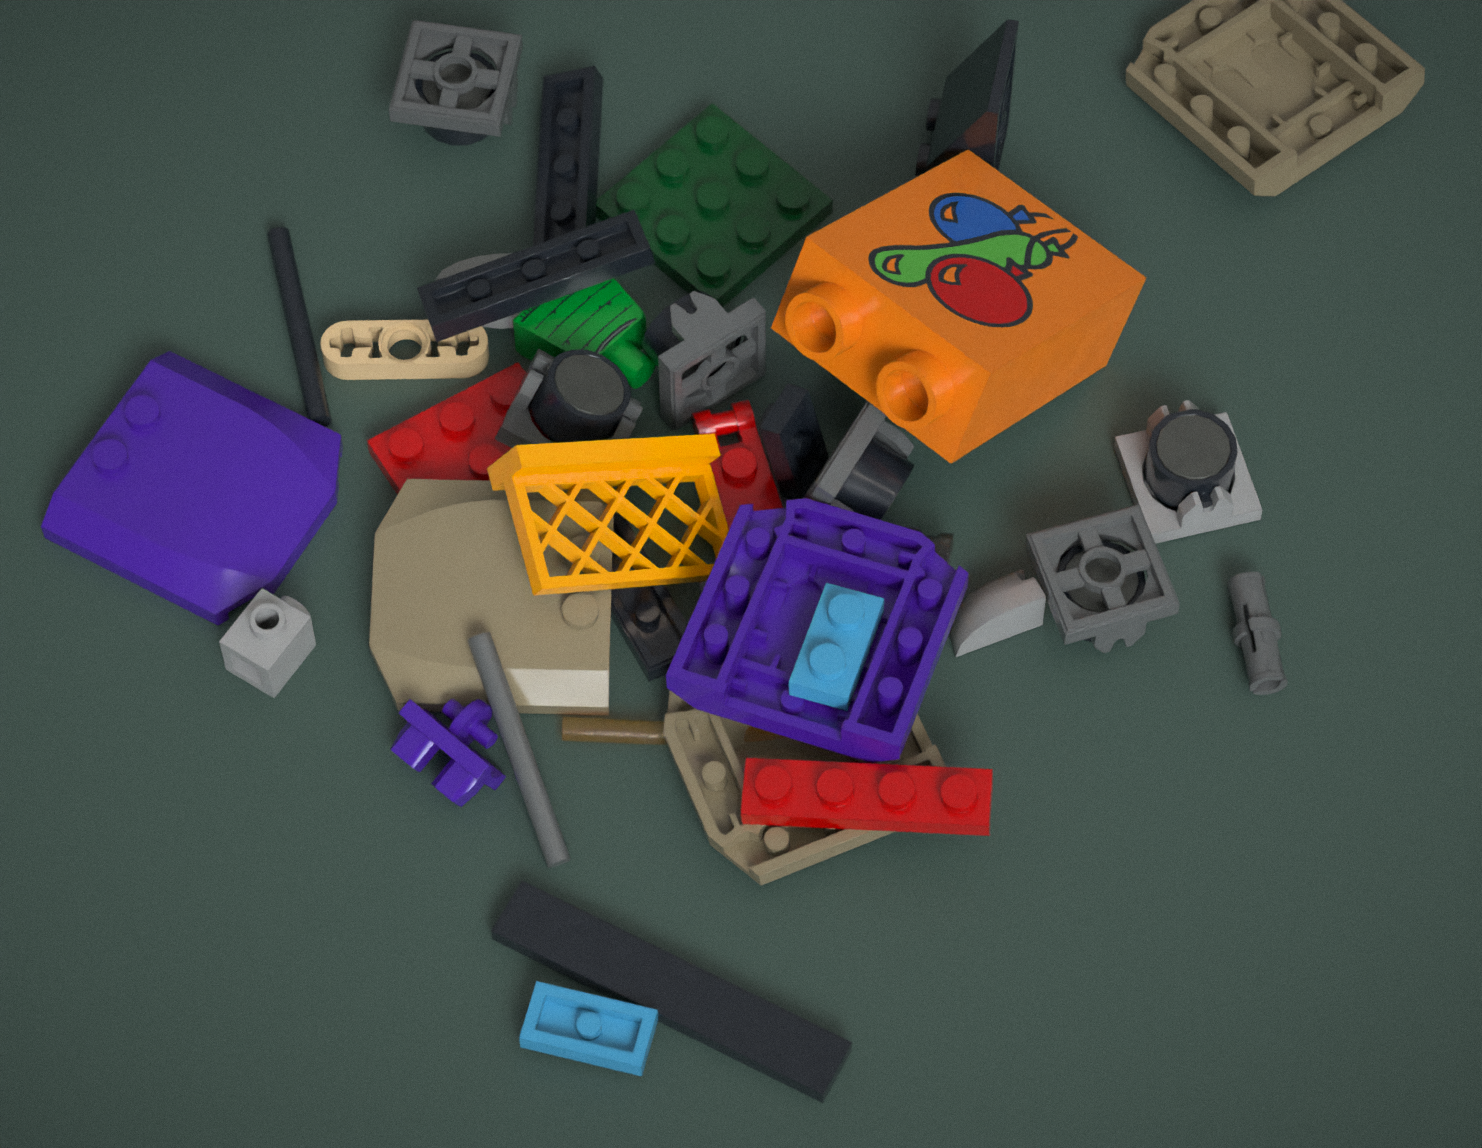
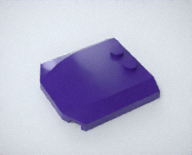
[41,351,343,626]
[666,498,969,763]

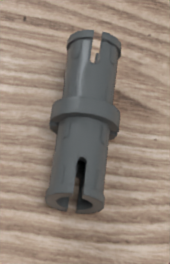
[1227,572,1288,695]

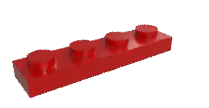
[740,758,993,836]

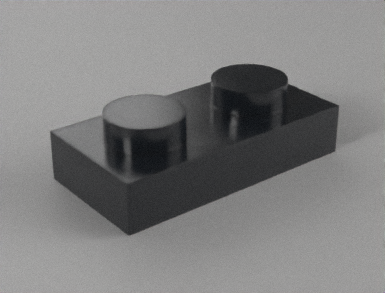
[759,383,829,500]

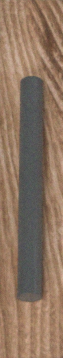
[467,632,571,868]

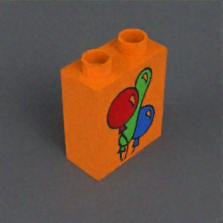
[771,150,1146,464]

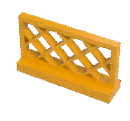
[487,434,729,596]

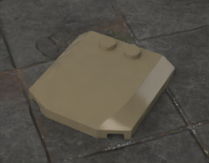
[1126,0,1425,196]
[369,479,615,715]
[663,691,946,886]

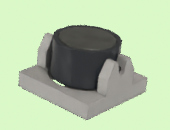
[1114,400,1263,544]

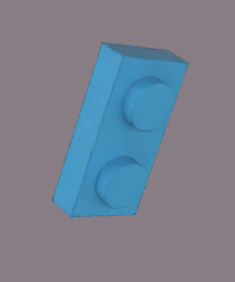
[789,583,884,711]
[519,981,658,1076]

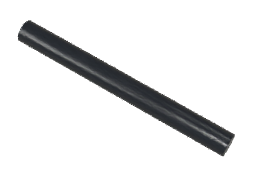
[267,227,332,427]

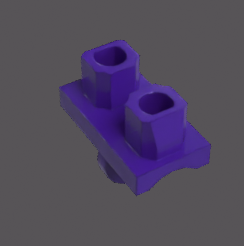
[390,698,507,807]

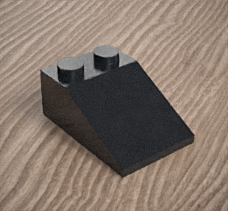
[915,19,1019,176]

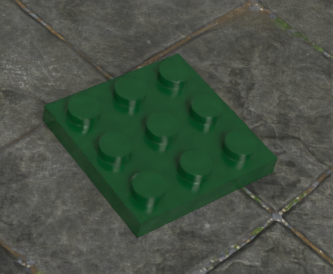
[596,103,833,307]

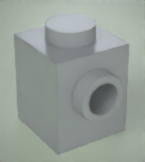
[219,588,316,698]

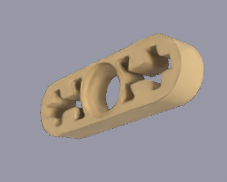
[321,320,490,380]

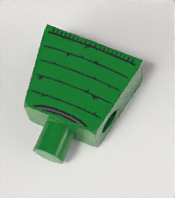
[513,278,656,389]

